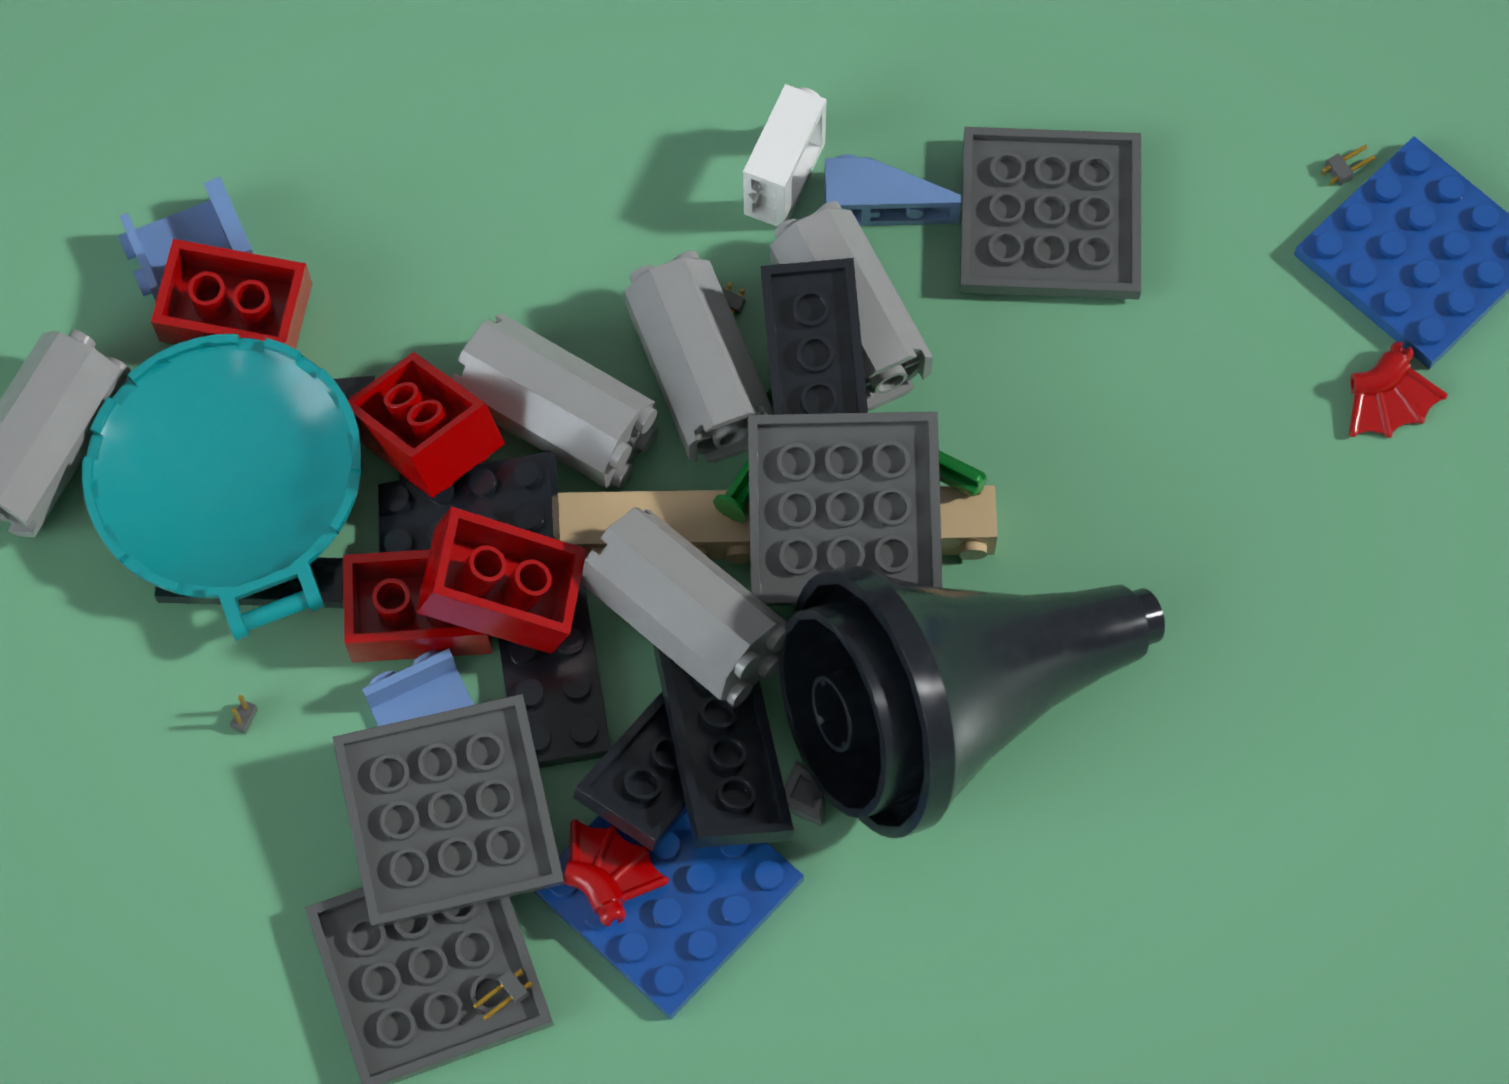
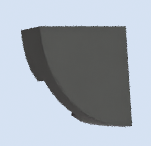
[784,761,825,826]

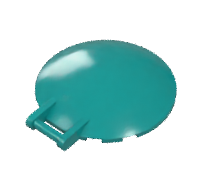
[82,334,362,641]

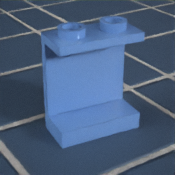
[118,177,253,302]
[362,649,474,726]

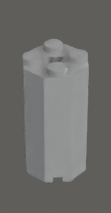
[770,201,933,410]
[624,251,774,463]
[452,313,659,489]
[0,330,131,537]
[581,507,787,707]

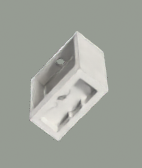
[743,84,827,226]

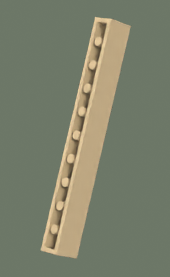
[558,485,998,564]

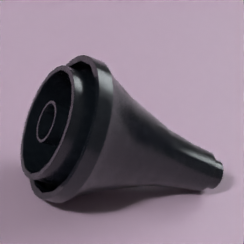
[779,565,1165,838]

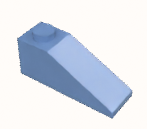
[824,154,961,226]

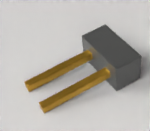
[230,694,258,734]

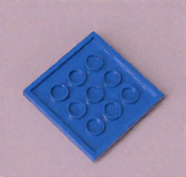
[1294,136,1509,369]
[533,812,804,1020]

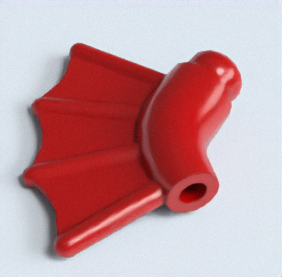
[1349,342,1448,438]
[563,819,669,926]

